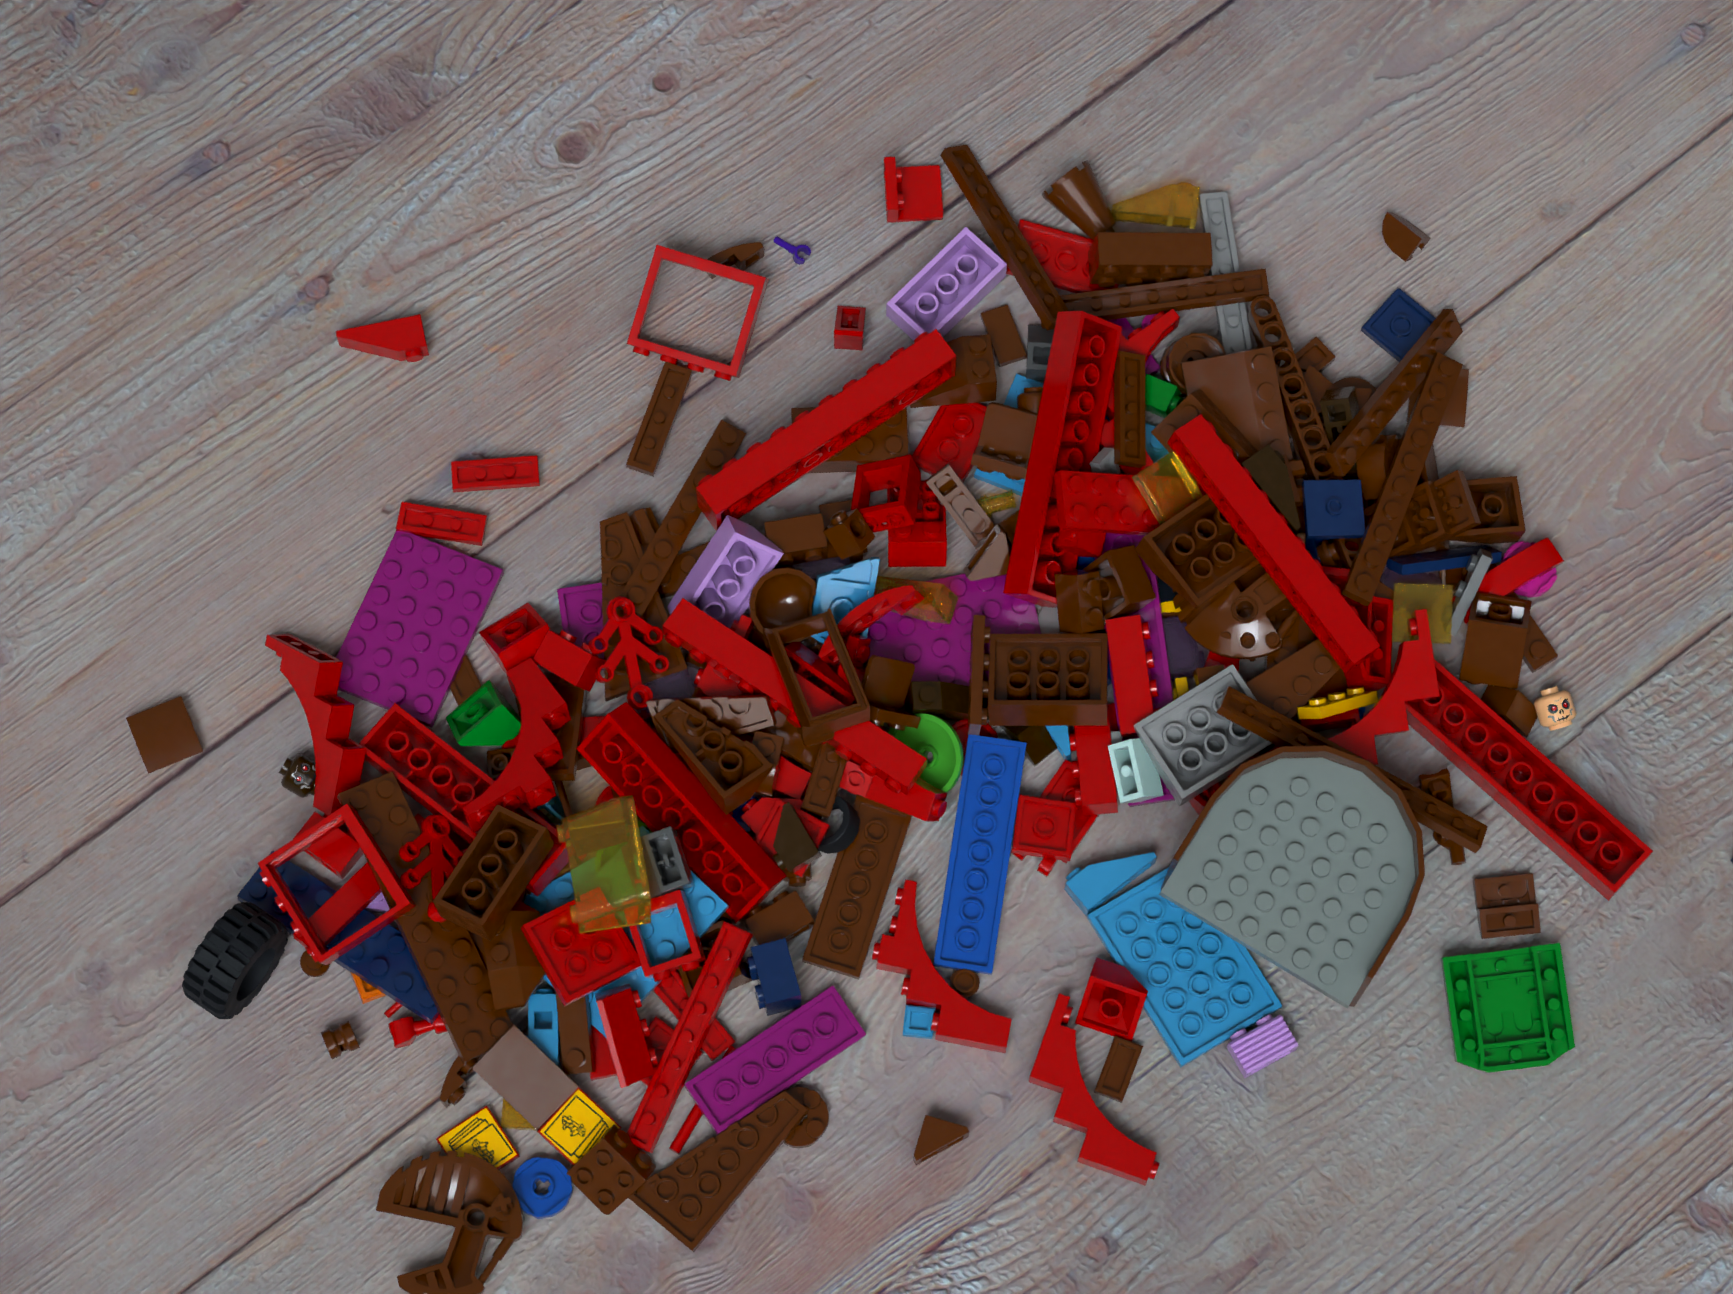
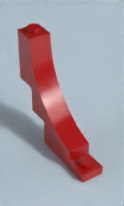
[1328,609,1440,765]
[265,634,366,816]
[837,635,947,822]
[1029,993,1160,1186]

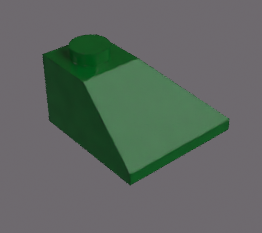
[446,680,521,746]

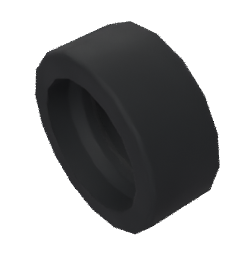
[804,795,860,854]

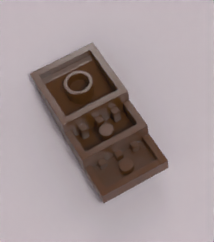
[1363,470,1481,557]

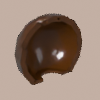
[749,567,816,643]

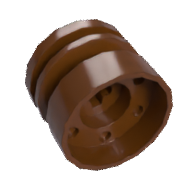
[1160,333,1226,397]

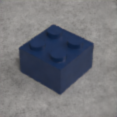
[747,938,802,1016]

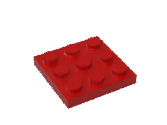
[520,887,642,1006]

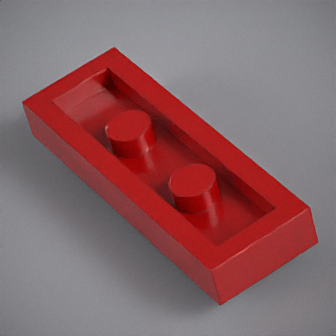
[451,455,540,493]
[396,502,488,546]

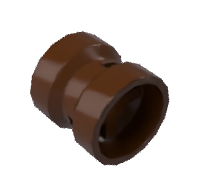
[321,1020,360,1059]

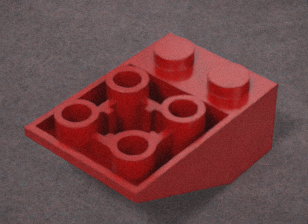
[887,481,947,567]

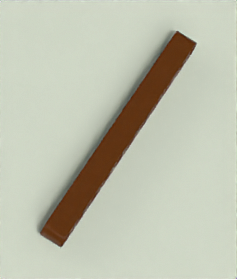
[1248,295,1362,569]

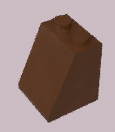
[1459,592,1532,689]

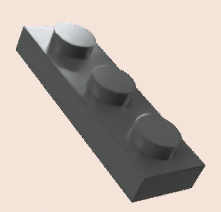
[1441,548,1493,636]

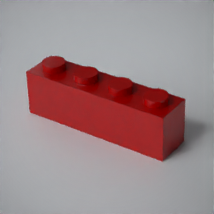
[1105,615,1160,739]
[1069,713,1118,816]

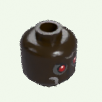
[279,754,316,798]

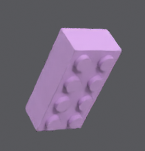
[886,227,1007,341]

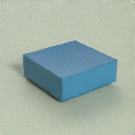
[903,1005,935,1039]

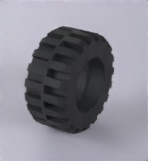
[182,902,288,1019]

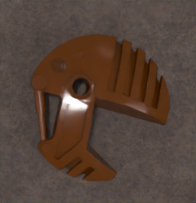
[1172,550,1311,662]
[376,1151,523,1294]

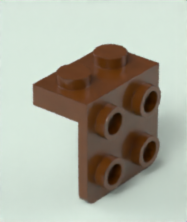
[971,402,1038,480]
[855,655,921,731]
[567,1125,656,1215]

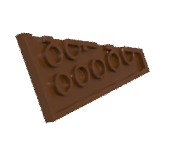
[600,512,688,701]
[628,1091,809,1252]

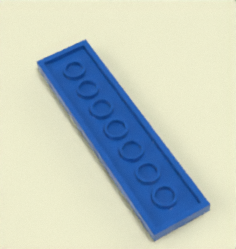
[933,735,1027,975]

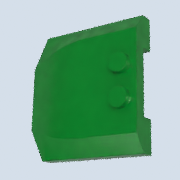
[1441,943,1575,1073]

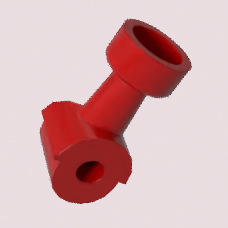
[388,1014,447,1048]

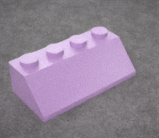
[667,515,784,629]

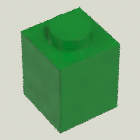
[1145,374,1183,418]

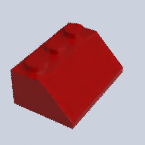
[595,984,658,1088]

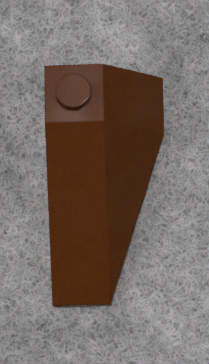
[654,700,772,815]

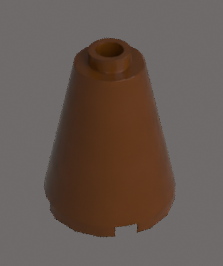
[1042,160,1116,241]

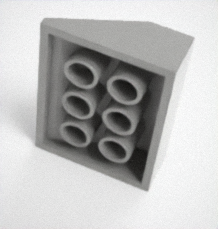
[1133,664,1275,806]

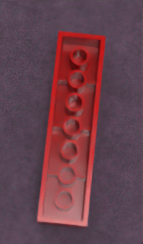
[576,702,786,923]
[359,703,576,897]

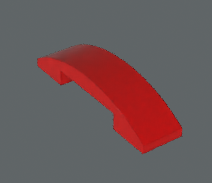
[1450,537,1564,625]
[818,585,925,667]

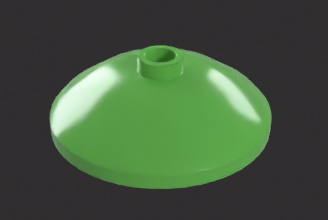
[887,713,963,793]

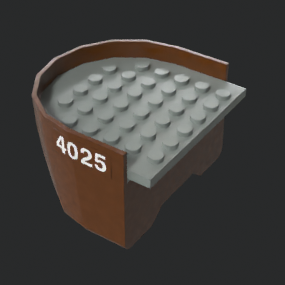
[1159,745,1425,1008]

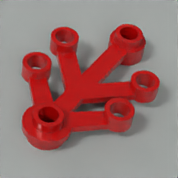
[588,596,669,709]
[399,815,464,922]

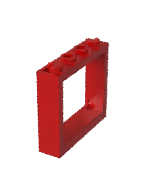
[627,245,769,381]
[258,804,416,965]

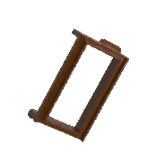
[763,608,870,747]

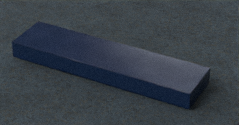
[1386,545,1502,575]

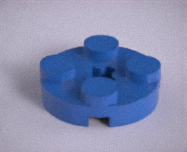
[512,1157,573,1219]

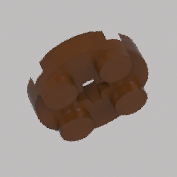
[778,1087,829,1148]

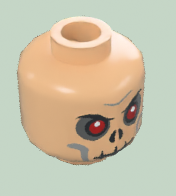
[1534,686,1576,731]

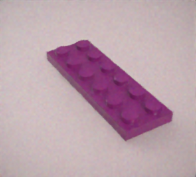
[684,986,866,1135]

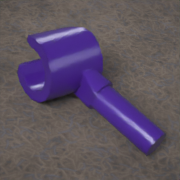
[773,236,811,265]

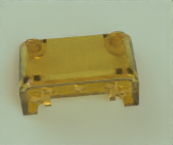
[556,795,651,933]

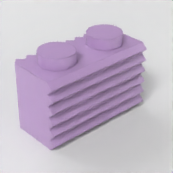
[1227,1014,1298,1078]

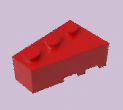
[1341,594,1394,691]

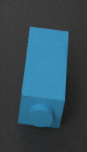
[528,989,560,1067]

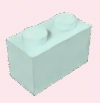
[1108,738,1164,803]

